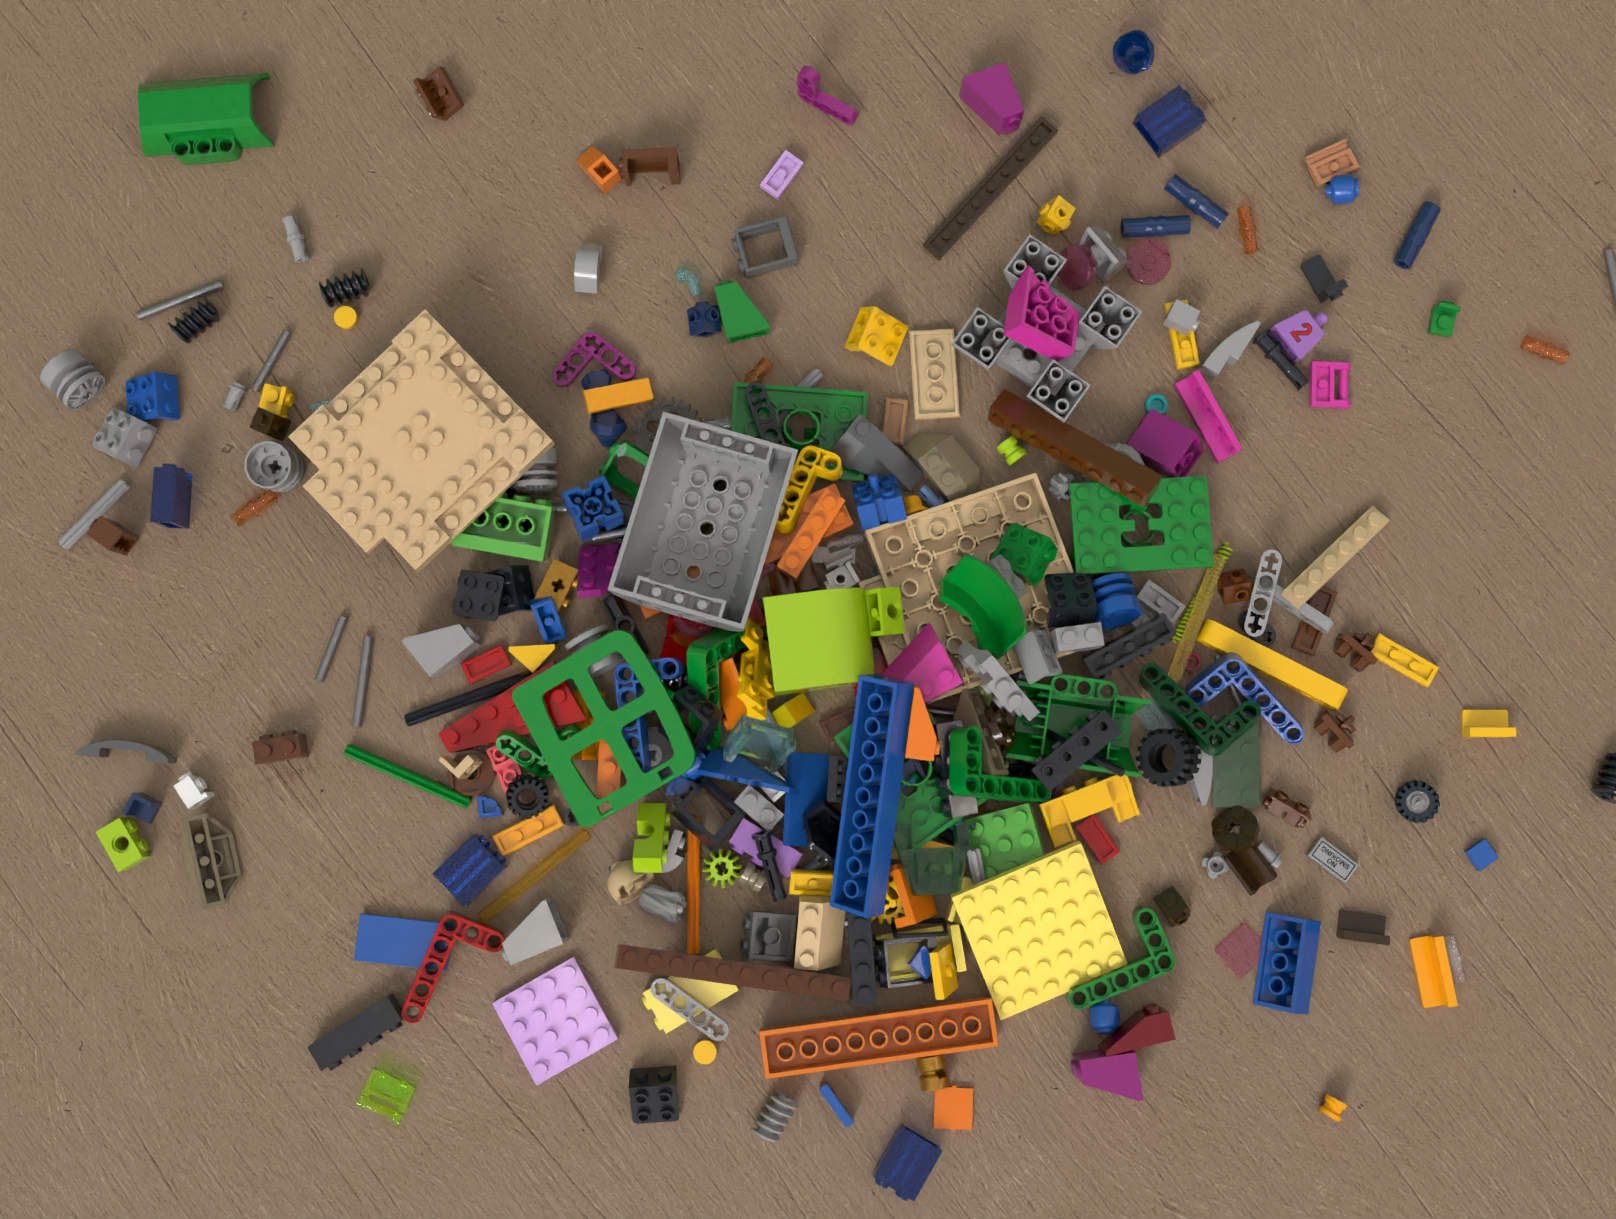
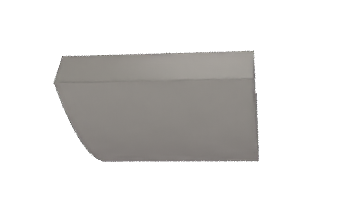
[1128,580,1186,628]

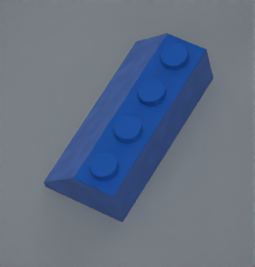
[1253,912,1321,1014]

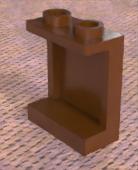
[619,147,680,186]

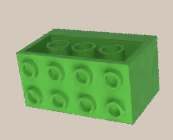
[451,492,558,562]

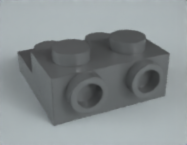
[739,910,797,962]

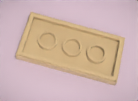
[909,328,960,420]

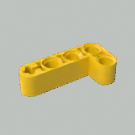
[775,445,843,533]

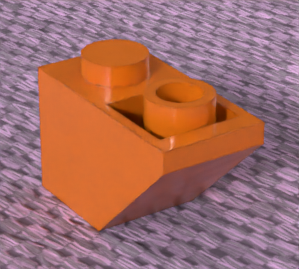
[575,146,621,194]

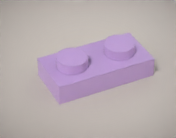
[760,150,804,200]

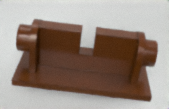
[1262,788,1312,828]

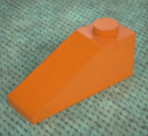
[905,684,940,761]

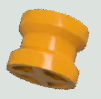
[1318,1094,1348,1122]

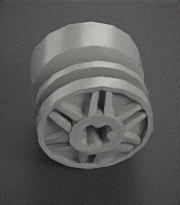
[40,349,106,410]
[244,441,304,492]
[511,447,559,494]
[564,624,625,678]

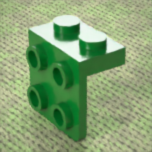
[991,523,1058,588]

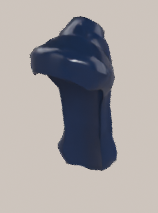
[581,369,627,447]

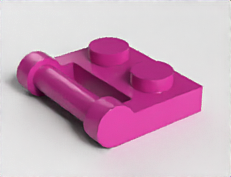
[1309,361,1351,409]

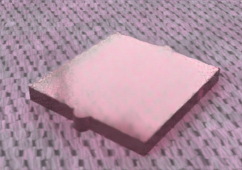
[1214,923,1270,979]

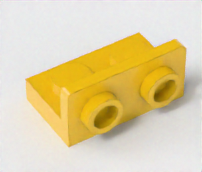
[258,383,294,419]

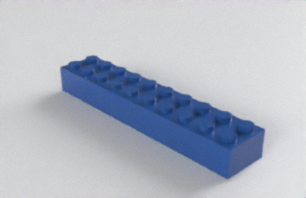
[830,674,914,918]

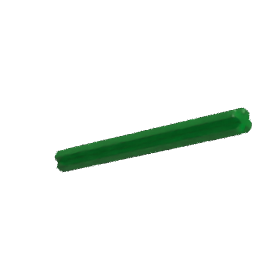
[344,744,472,808]

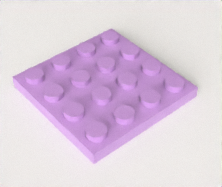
[492,956,619,1086]

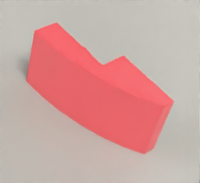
[486,740,524,793]

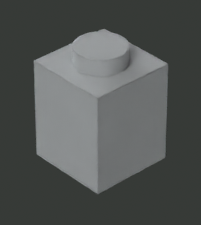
[1162,299,1201,336]

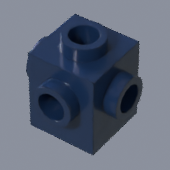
[687,301,721,338]

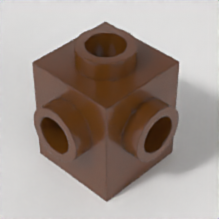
[1217,568,1254,605]

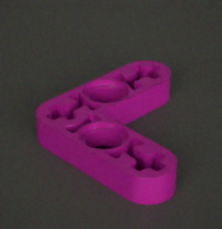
[797,65,859,125]
[552,332,636,388]

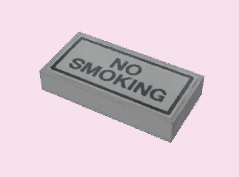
[1306,837,1359,884]

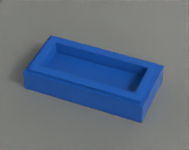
[819,1080,854,1127]

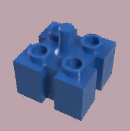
[851,473,907,530]
[562,476,624,541]

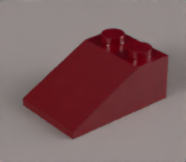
[1098,1003,1176,1056]

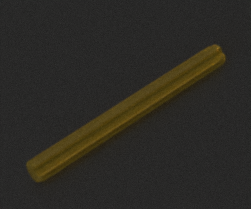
[1168,554,1226,684]
[477,829,591,923]

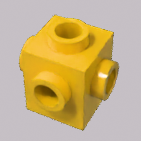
[1036,195,1076,235]

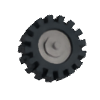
[1395,780,1440,823]

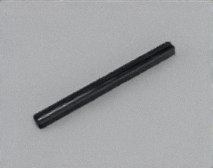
[404,670,533,726]

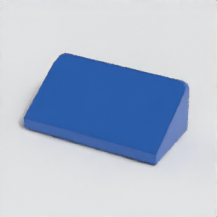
[529,596,567,645]

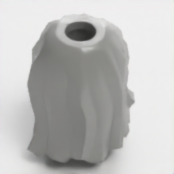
[639,884,687,925]

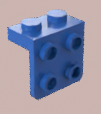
[125,372,180,422]

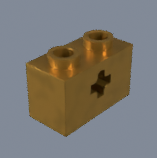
[534,559,578,613]

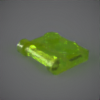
[356,1067,417,1126]

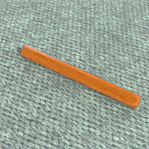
[687,816,700,955]

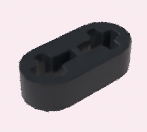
[1238,610,1276,647]

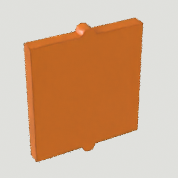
[933,1085,973,1132]

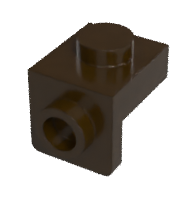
[249,407,291,441]
[1154,886,1191,927]

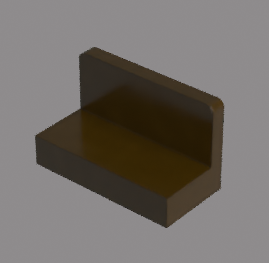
[1224,845,1278,896]
[1336,910,1390,945]

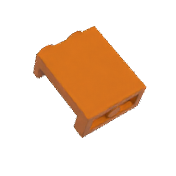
[889,859,938,929]

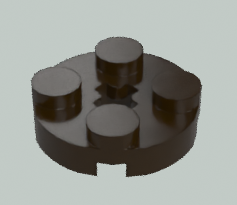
[984,704,1017,751]
[1211,805,1260,853]

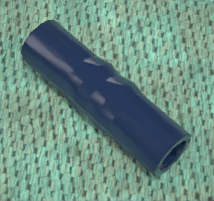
[1164,174,1229,229]
[1393,202,1441,269]
[1120,215,1191,238]

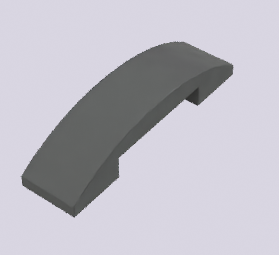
[76,740,176,763]

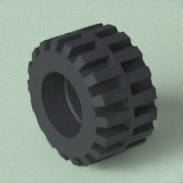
[1136,729,1201,787]

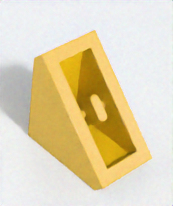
[509,644,558,673]
[771,693,816,734]

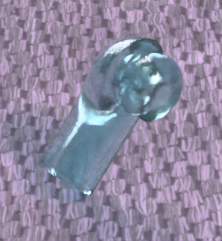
[675,267,702,297]

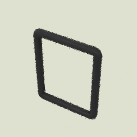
[891,918,949,938]

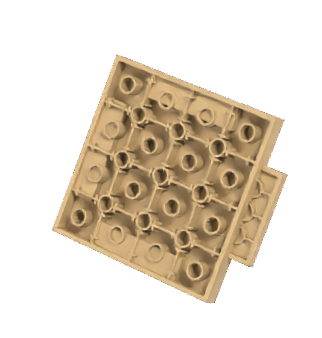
[288,310,555,572]
[858,473,1079,705]

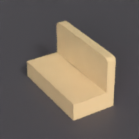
[438,755,483,779]

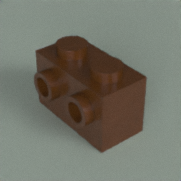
[252,730,309,765]

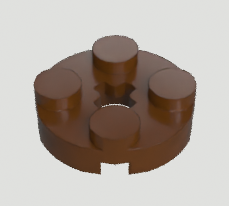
[448,750,495,796]

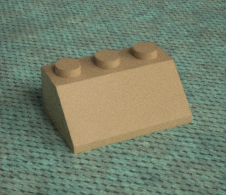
[794,895,845,971]

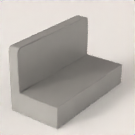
[1013,630,1063,684]

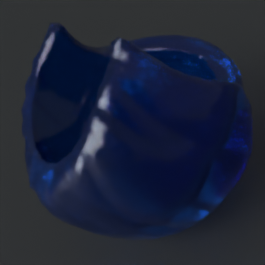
[1112,30,1155,75]

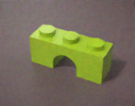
[633,803,671,873]

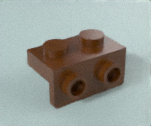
[414,66,464,121]

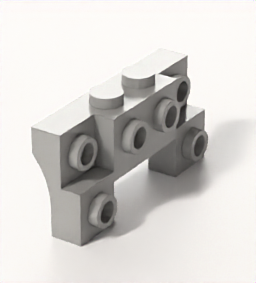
[956,640,1040,721]

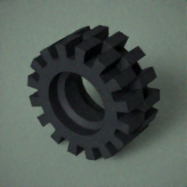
[506,774,549,819]

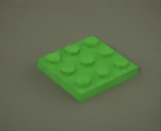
[964,802,1046,879]

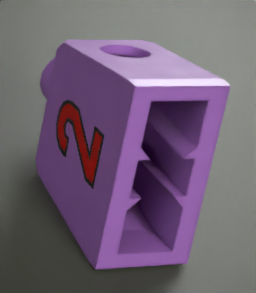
[1269,310,1328,365]

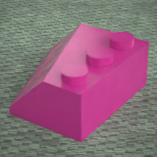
[1003,266,1080,362]
[881,622,963,704]

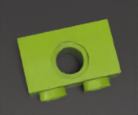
[864,587,905,637]
[96,817,151,872]

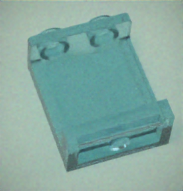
[724,715,796,773]

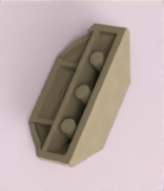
[902,433,980,503]
[953,689,1009,777]
[181,813,242,910]

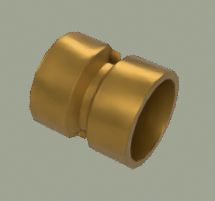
[915,1054,951,1091]

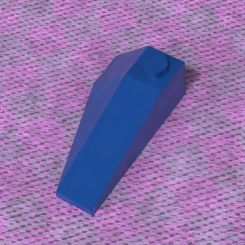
[697,746,799,794]

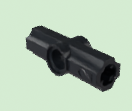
[600,594,651,655]

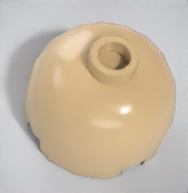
[607,859,654,905]

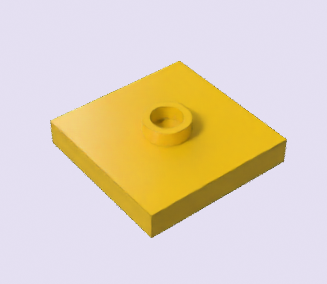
[929,942,959,1000]

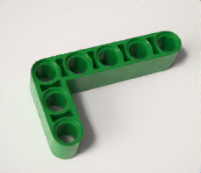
[687,628,745,750]
[949,726,1051,802]
[1066,906,1176,1009]

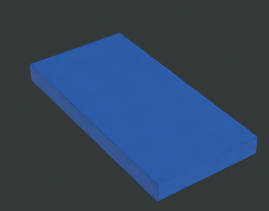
[783,752,829,846]
[354,913,453,971]

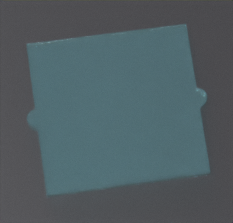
[1136,689,1186,732]

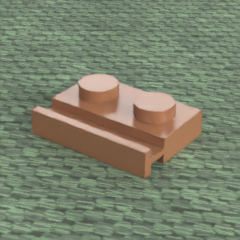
[1303,139,1359,188]

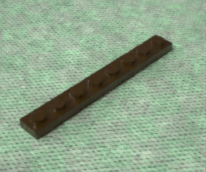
[923,116,1058,261]

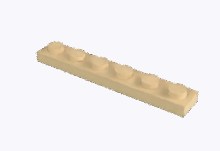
[1281,506,1390,610]

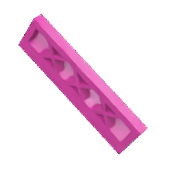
[1174,369,1243,464]

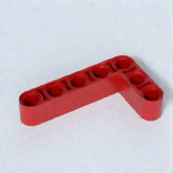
[402,911,505,1023]

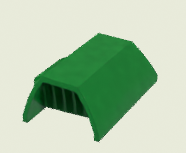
[138,73,274,165]
[1005,674,1151,777]

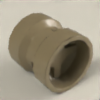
[739,861,767,893]

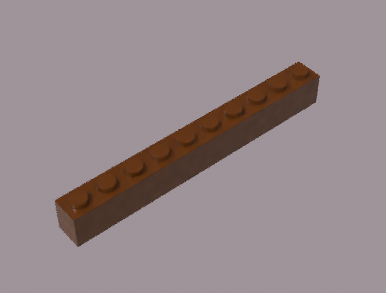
[614,944,851,1001]

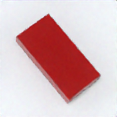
[460,644,512,684]
[1074,814,1120,865]

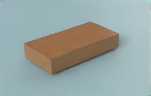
[882,397,909,445]

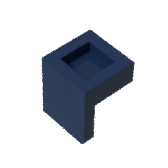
[122,792,163,824]

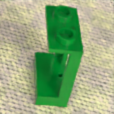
[598,439,649,499]

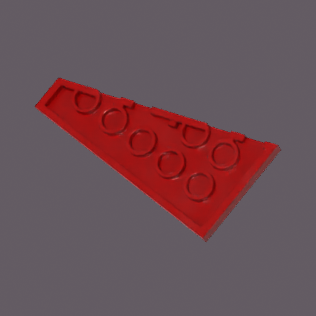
[438,661,588,753]

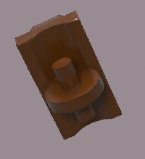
[1333,632,1378,672]
[1313,710,1356,753]

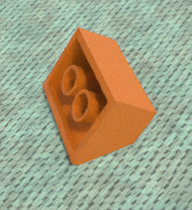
[719,658,759,734]

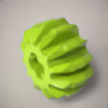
[702,848,742,888]

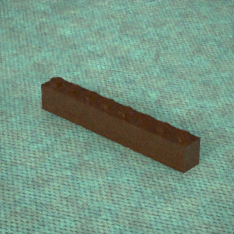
[988,389,1162,508]

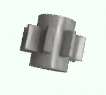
[1049,472,1077,501]

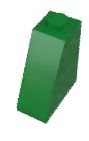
[714,281,771,344]

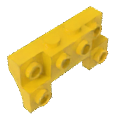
[737,618,775,723]
[1038,774,1140,848]

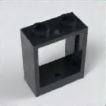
[658,684,723,757]
[671,776,746,852]
[873,937,937,988]

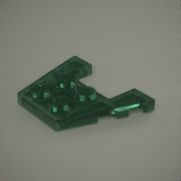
[893,821,976,895]

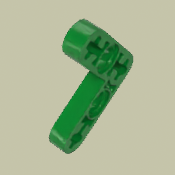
[496,725,581,779]

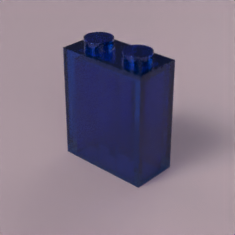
[1133,85,1206,158]
[150,464,193,529]
[433,834,509,907]
[872,1123,942,1201]

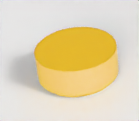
[334,306,358,330]
[693,1039,717,1064]

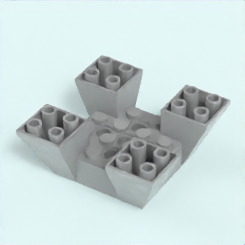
[951,234,1143,423]

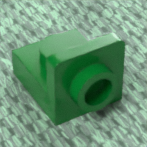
[1427,301,1461,338]

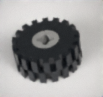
[631,726,674,779]

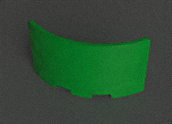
[938,554,1027,660]

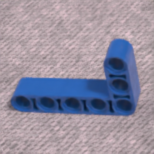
[1185,652,1305,745]
[614,658,685,773]

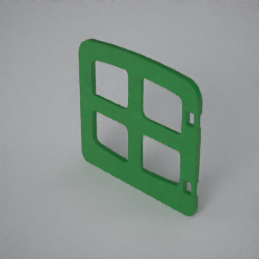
[512,630,696,828]

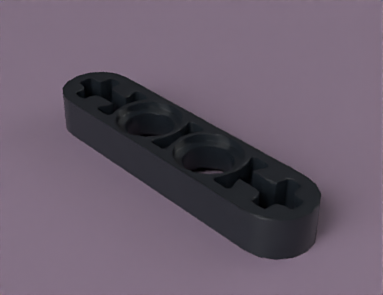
[745,382,786,446]

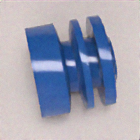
[1092,573,1142,629]

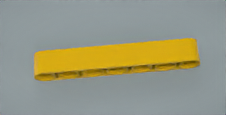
[1196,619,1348,711]

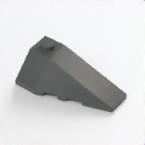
[829,414,924,492]

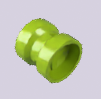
[996,435,1027,466]

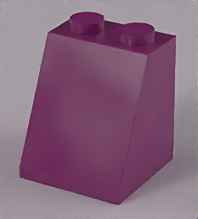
[959,62,1024,135]
[1126,409,1204,478]
[1070,1049,1143,1101]

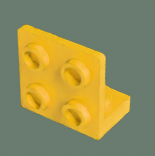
[844,306,908,366]

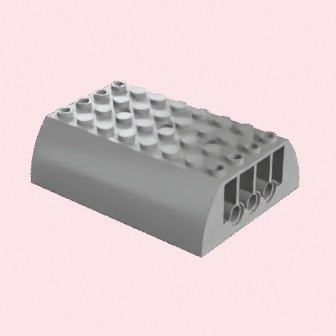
[608,412,798,632]

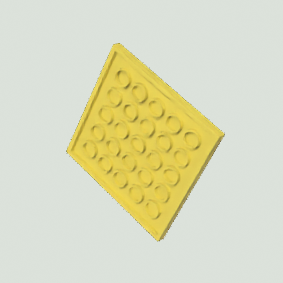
[950,841,1127,1020]

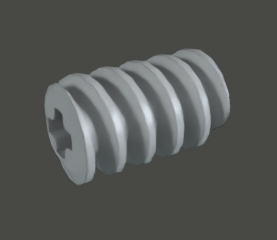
[751,1088,799,1142]

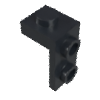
[1300,255,1348,303]

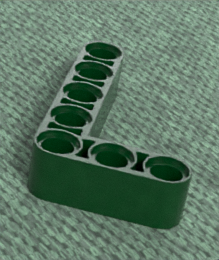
[1139,663,1261,756]

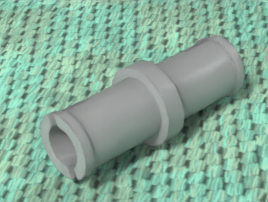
[282,215,309,263]

